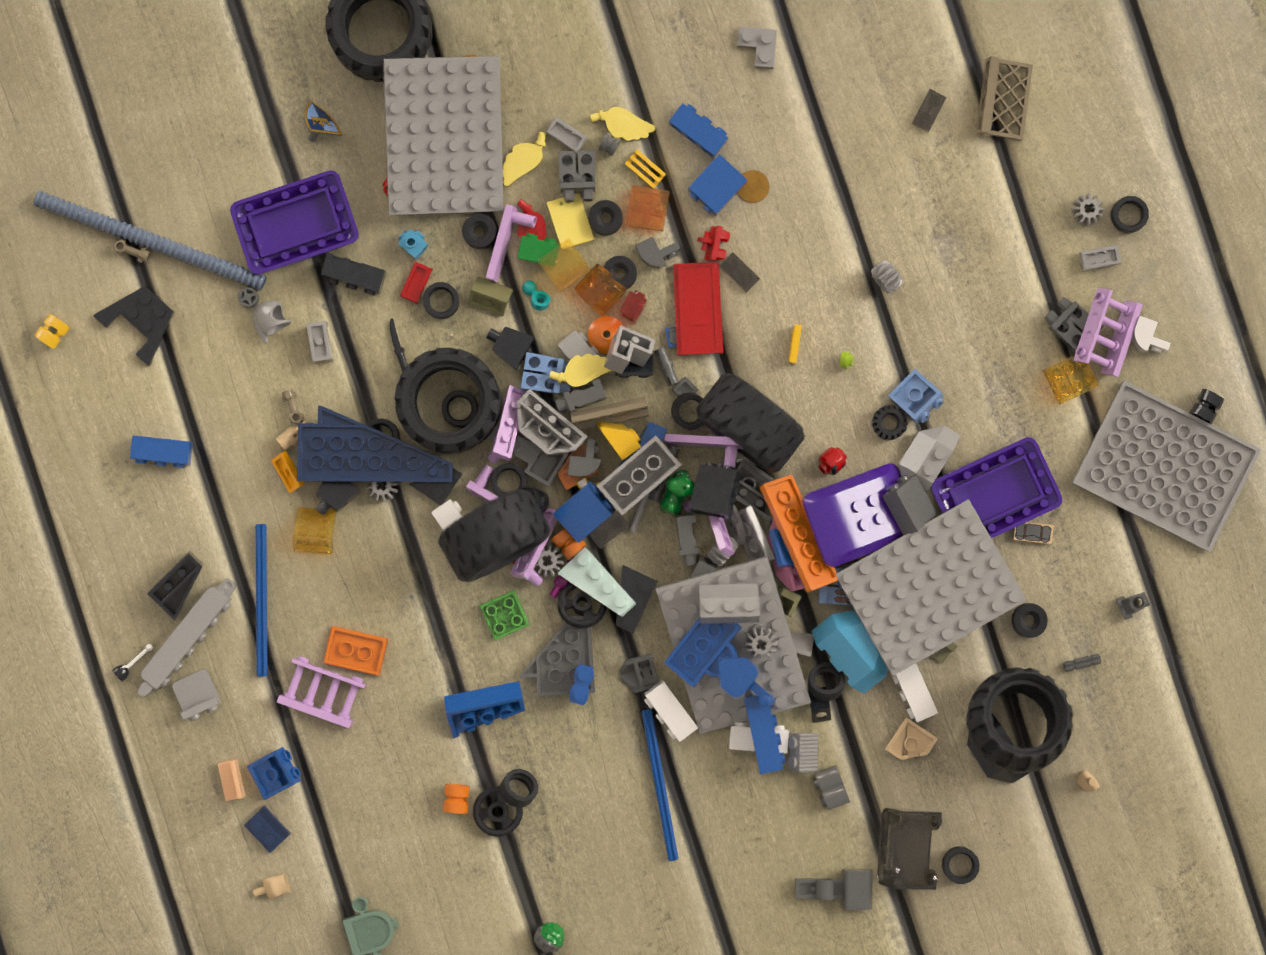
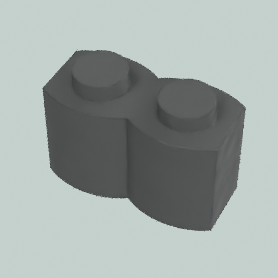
[813,765,850,810]

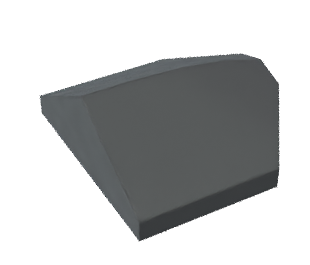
[619,653,659,693]

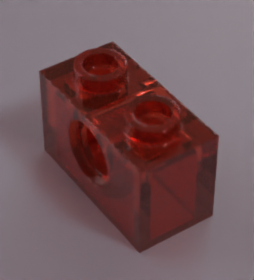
[619,290,647,323]

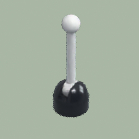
[112,644,153,682]

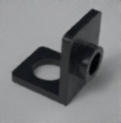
[808,687,831,723]

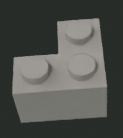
[604,325,655,374]

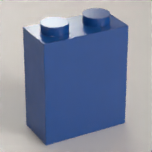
[688,154,748,216]
[553,481,616,543]

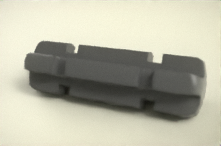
[1063,654,1101,672]

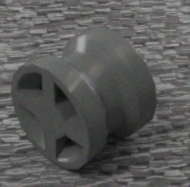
[599,132,621,156]
[238,288,259,308]

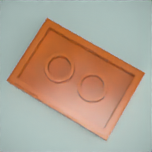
[323,626,389,676]

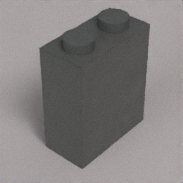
[882,475,937,536]

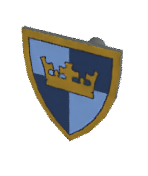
[304,101,342,142]

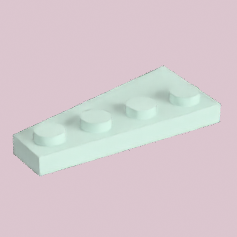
[557,547,636,617]

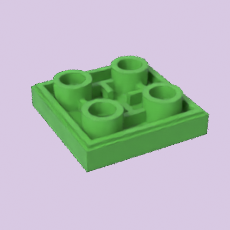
[479,590,530,641]

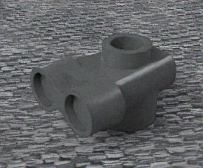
[1116,592,1150,620]

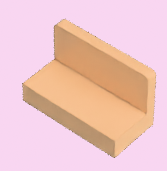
[218,759,246,801]

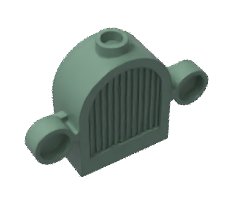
[343,896,399,955]

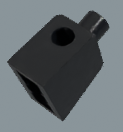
[486,327,535,370]
[315,482,360,516]

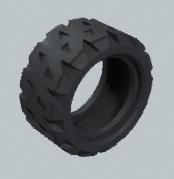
[325,0,432,82]
[394,347,501,454]
[696,374,805,472]
[438,489,551,582]

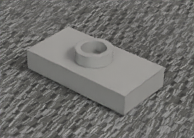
[545,117,588,154]
[1079,245,1121,271]

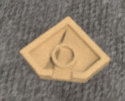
[884,717,938,760]

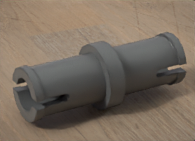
[654,347,679,387]

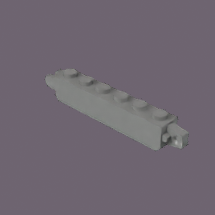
[138,578,237,697]

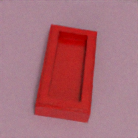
[400,261,433,304]

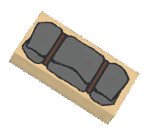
[1013,522,1054,544]

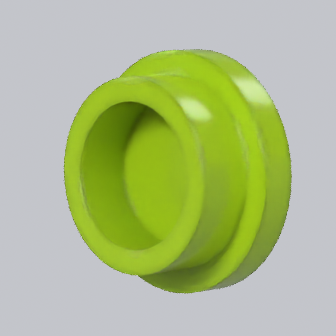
[840,350,854,370]

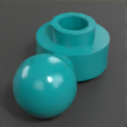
[522,280,550,311]

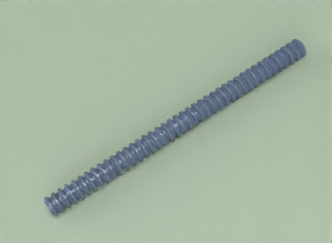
[34,190,267,291]

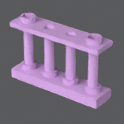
[1073,288,1143,377]
[277,656,367,728]

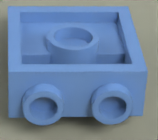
[888,369,944,424]

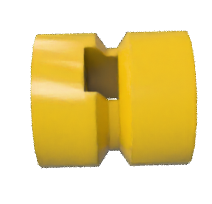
[34,314,70,350]

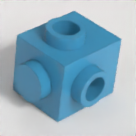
[398,229,429,260]

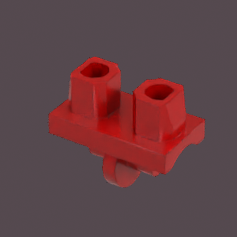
[697,225,730,261]

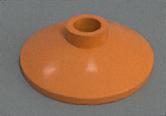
[588,316,624,354]

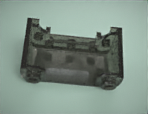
[877,808,942,890]

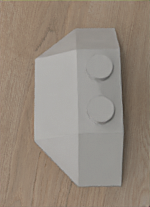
[517,389,588,456]
[899,426,961,492]

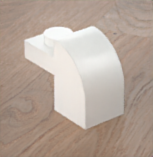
[1132,316,1171,353]

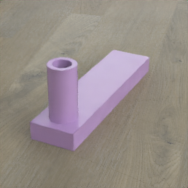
[486,204,537,283]
[488,385,526,463]
[664,434,743,467]
[466,464,498,502]
[683,500,735,557]
[510,508,557,586]

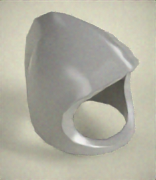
[252,301,291,344]

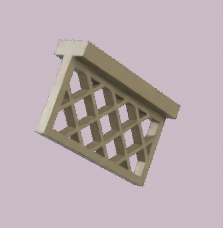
[976,56,1033,140]
[570,396,649,430]

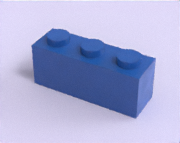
[669,103,728,158]
[130,435,193,468]

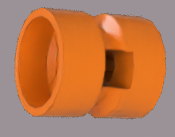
[551,528,587,560]
[443,784,470,814]

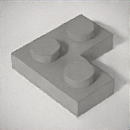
[737,27,777,69]

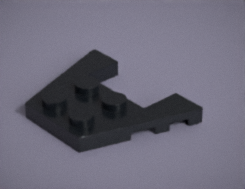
[93,286,174,366]

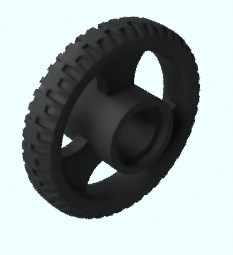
[557,583,607,628]
[473,786,523,836]

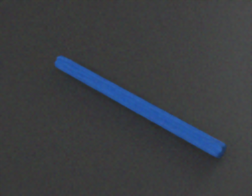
[255,524,268,677]
[642,709,678,861]

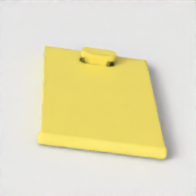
[547,193,595,250]

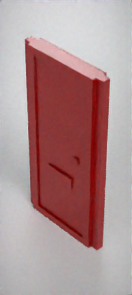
[673,262,723,356]

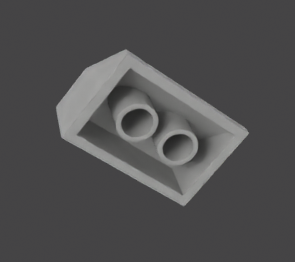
[699,584,760,624]

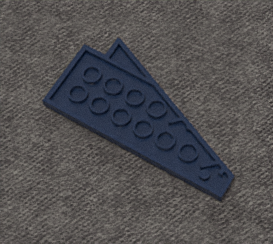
[297,406,453,483]

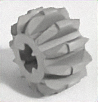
[1071,193,1105,226]
[871,260,903,294]
[366,482,399,502]
[707,536,738,566]
[534,544,564,577]
[745,626,778,660]

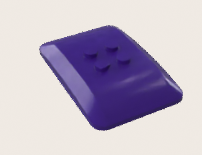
[230,170,359,275]
[931,437,1062,538]
[803,463,903,567]

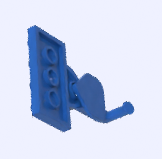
[664,617,775,707]

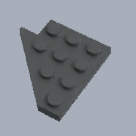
[520,616,595,696]

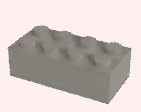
[597,436,681,516]

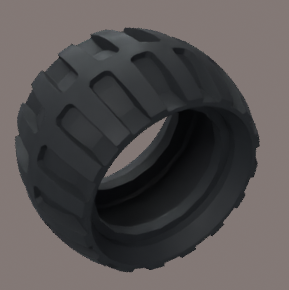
[966,667,1073,774]

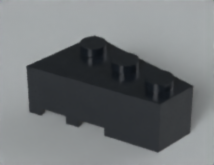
[616,565,658,633]

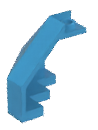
[812,610,888,694]

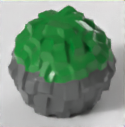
[534,922,564,953]

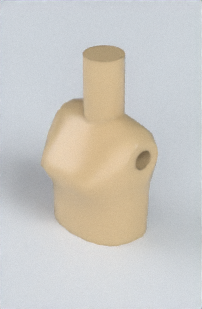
[275,420,307,451]
[1077,770,1100,792]
[253,873,291,899]

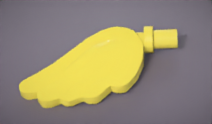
[590,107,655,141]
[503,132,546,187]
[549,353,613,387]

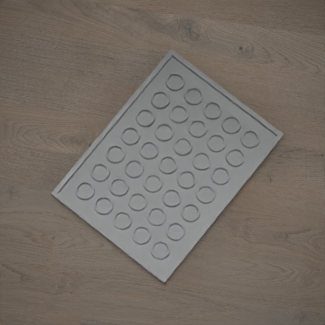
[383,56,504,215]
[1072,381,1261,552]
[835,499,1027,676]
[656,556,811,734]

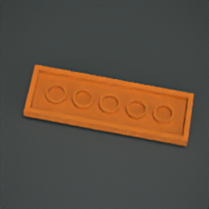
[760,474,838,593]

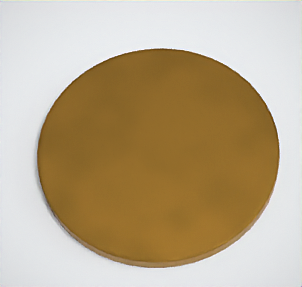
[738,170,769,203]

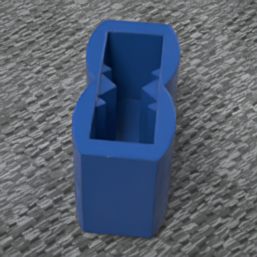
[569,664,594,705]

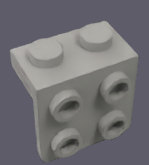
[172,669,222,721]

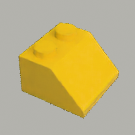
[595,421,641,460]

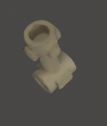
[113,239,150,262]
[281,389,305,425]

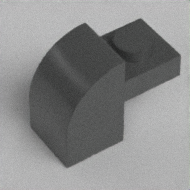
[636,237,680,268]
[568,438,601,477]

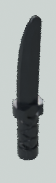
[389,318,408,372]

